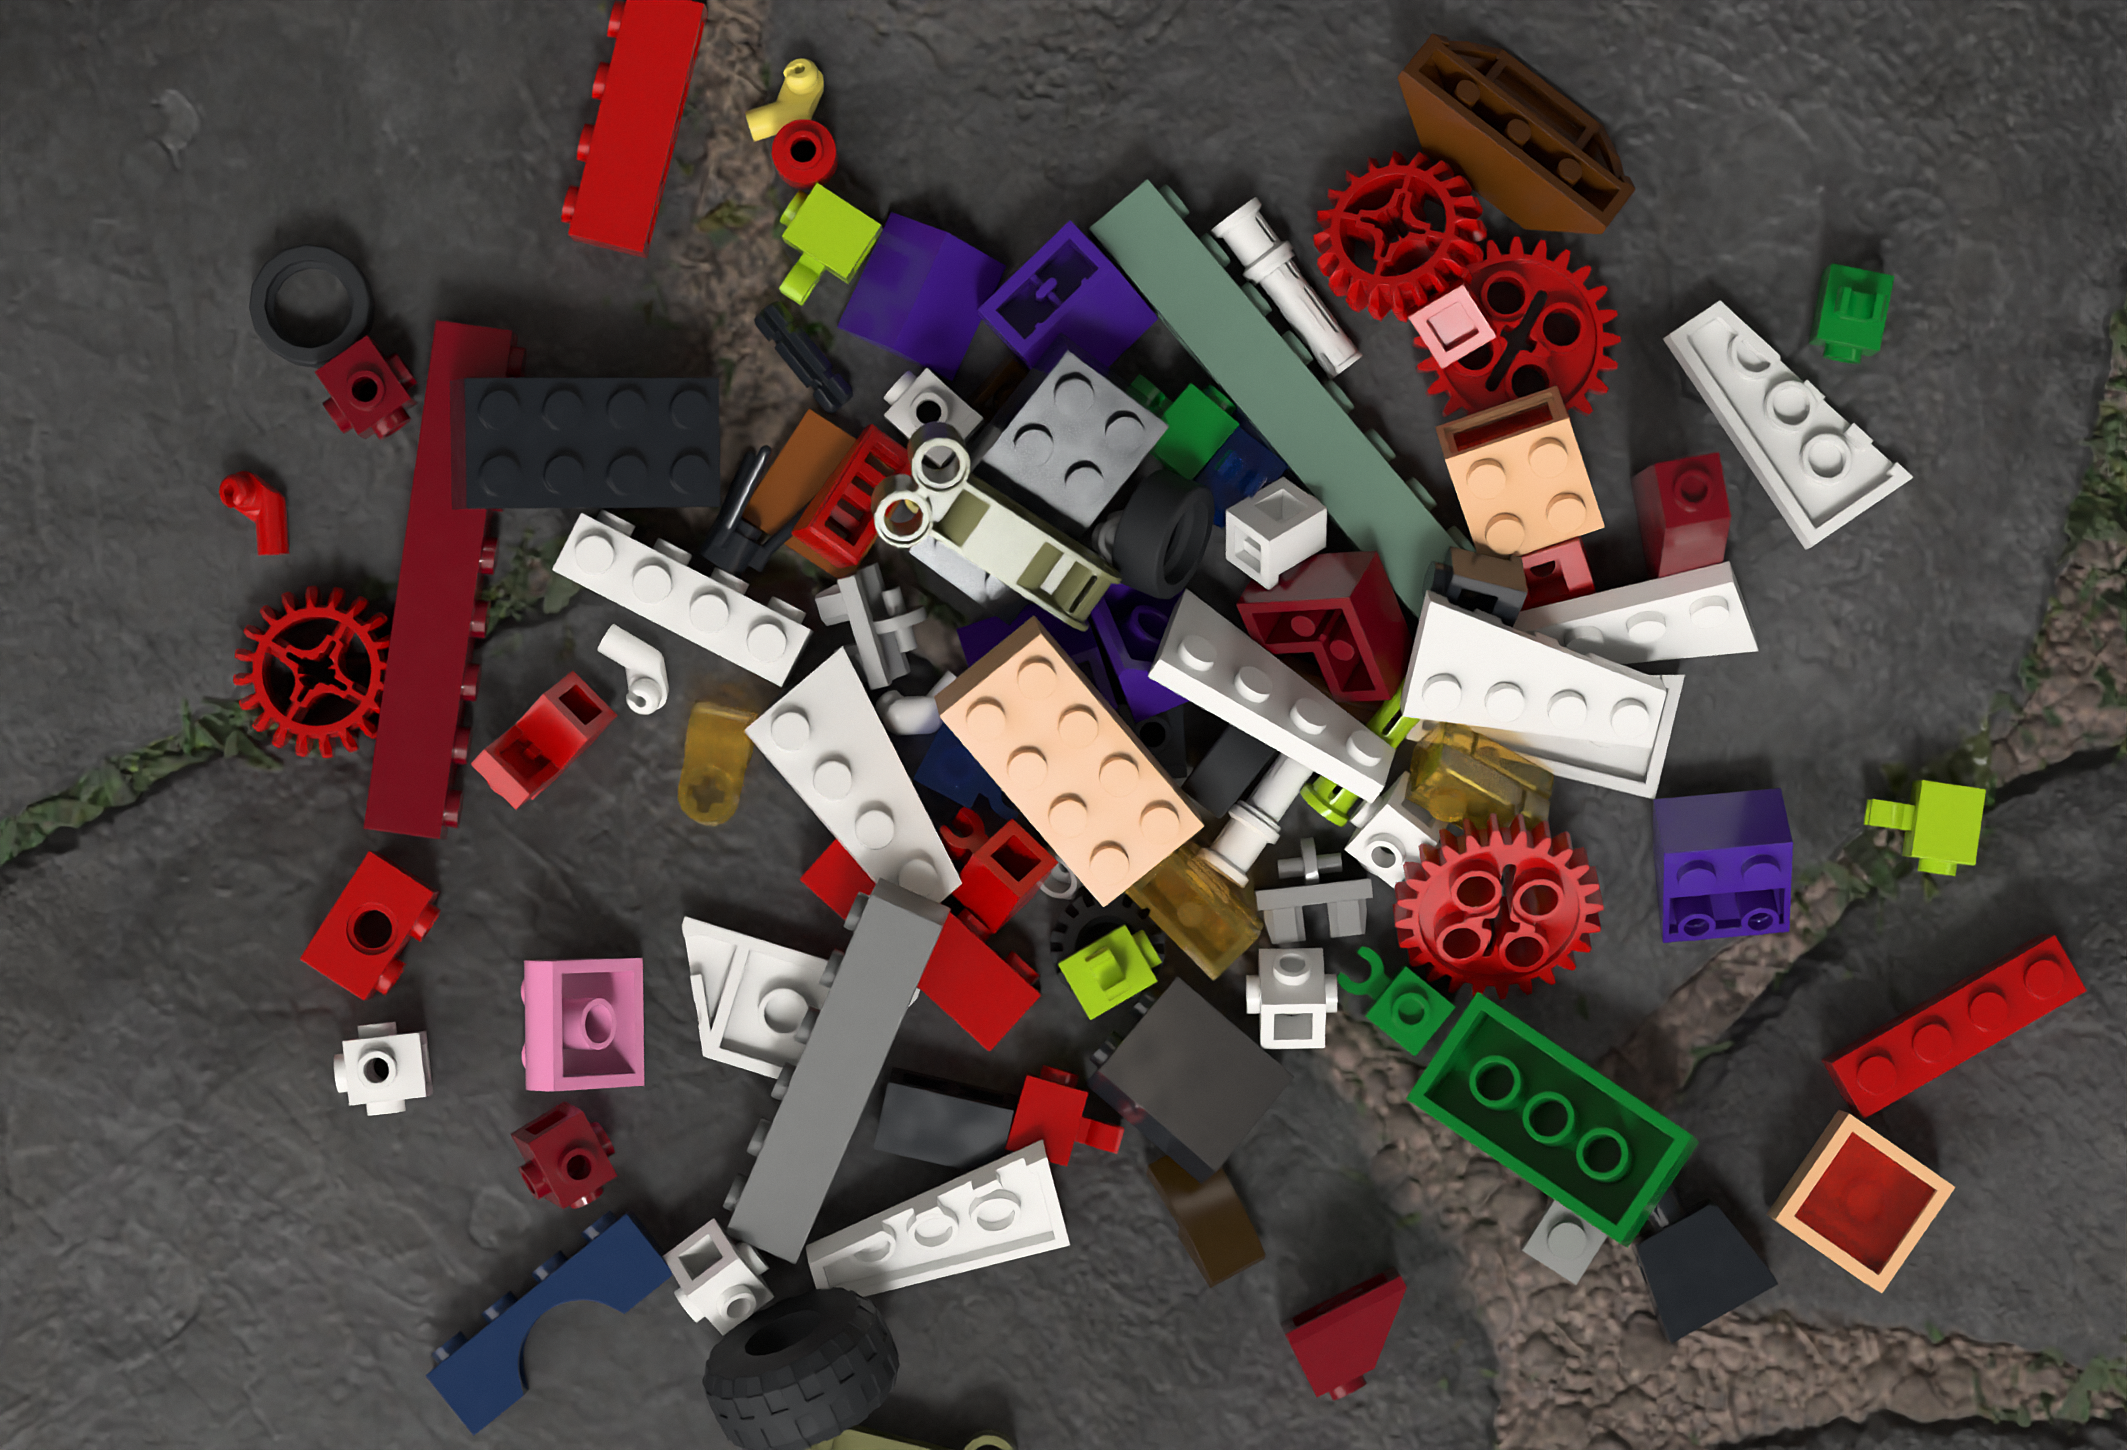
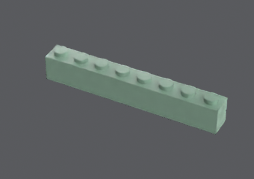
[1088,179,1477,623]

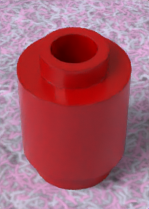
[772,119,838,190]

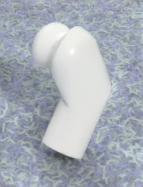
[597,624,669,715]

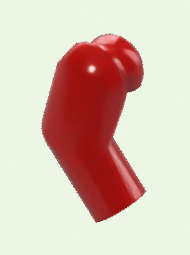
[219,471,290,556]

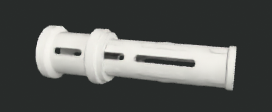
[1210,197,1363,379]
[1197,752,1314,888]

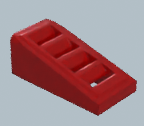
[791,424,912,569]

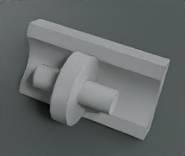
[815,562,928,690]
[1254,837,1373,944]

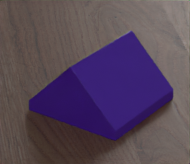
[837,212,1006,382]
[1089,583,1190,723]

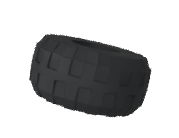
[702,1287,900,1450]

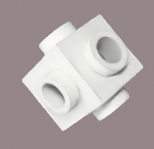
[1344,771,1455,889]
[1246,948,1337,1049]
[334,1022,433,1116]
[663,1218,774,1336]

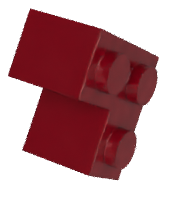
[1236,550,1414,703]

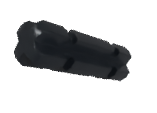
[754,301,853,414]

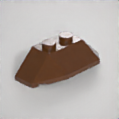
[1397,33,1636,234]

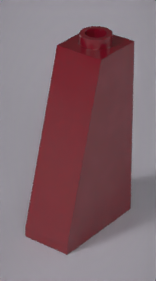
[1630,452,1731,580]

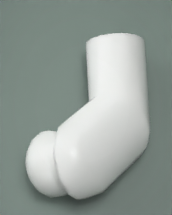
[875,671,957,735]

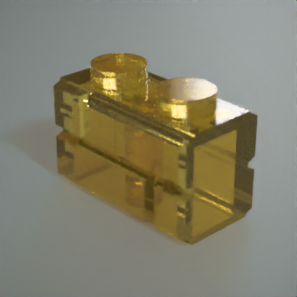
[1405,721,1554,831]
[1125,843,1264,981]

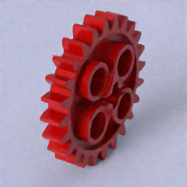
[1412,237,1621,442]
[1393,813,1604,1000]

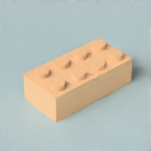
[934,615,1204,907]

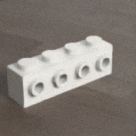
[552,509,814,688]

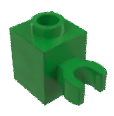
[1808,263,1895,364]
[1131,374,1240,480]
[1336,946,1455,1057]

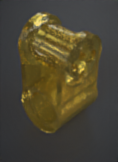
[678,699,759,826]

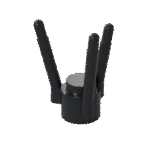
[697,445,816,579]

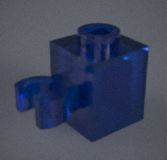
[1195,426,1288,530]
[913,722,1019,820]

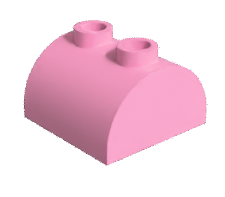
[521,958,644,1091]

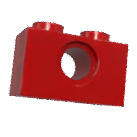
[300,851,441,1001]

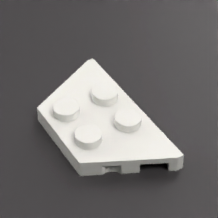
[682,916,920,1079]

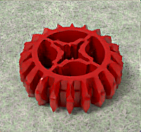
[1313,150,1487,323]
[233,586,391,758]

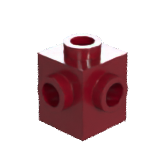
[314,335,418,441]
[510,1101,617,1209]

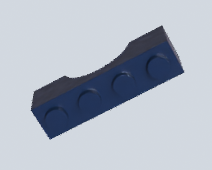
[425,1209,673,1436]

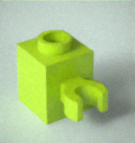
[779,183,883,306]
[1863,780,1986,876]
[1058,924,1162,1020]

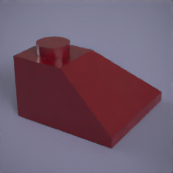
[1280,1266,1407,1400]

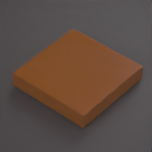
[742,409,903,579]

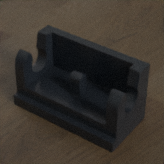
[873,1067,1017,1171]

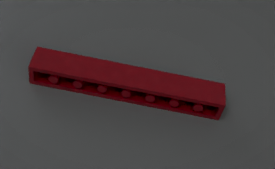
[363,320,527,839]

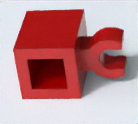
[937,806,1059,934]
[1005,1065,1125,1167]

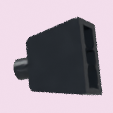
[1631,1183,1778,1343]

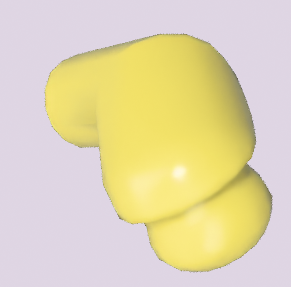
[745,58,824,142]

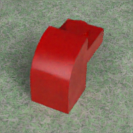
[471,671,618,810]

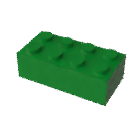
[1406,992,1700,1248]

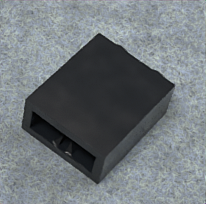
[1085,976,1294,1184]

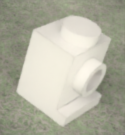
[883,368,984,468]
[1226,477,1327,590]

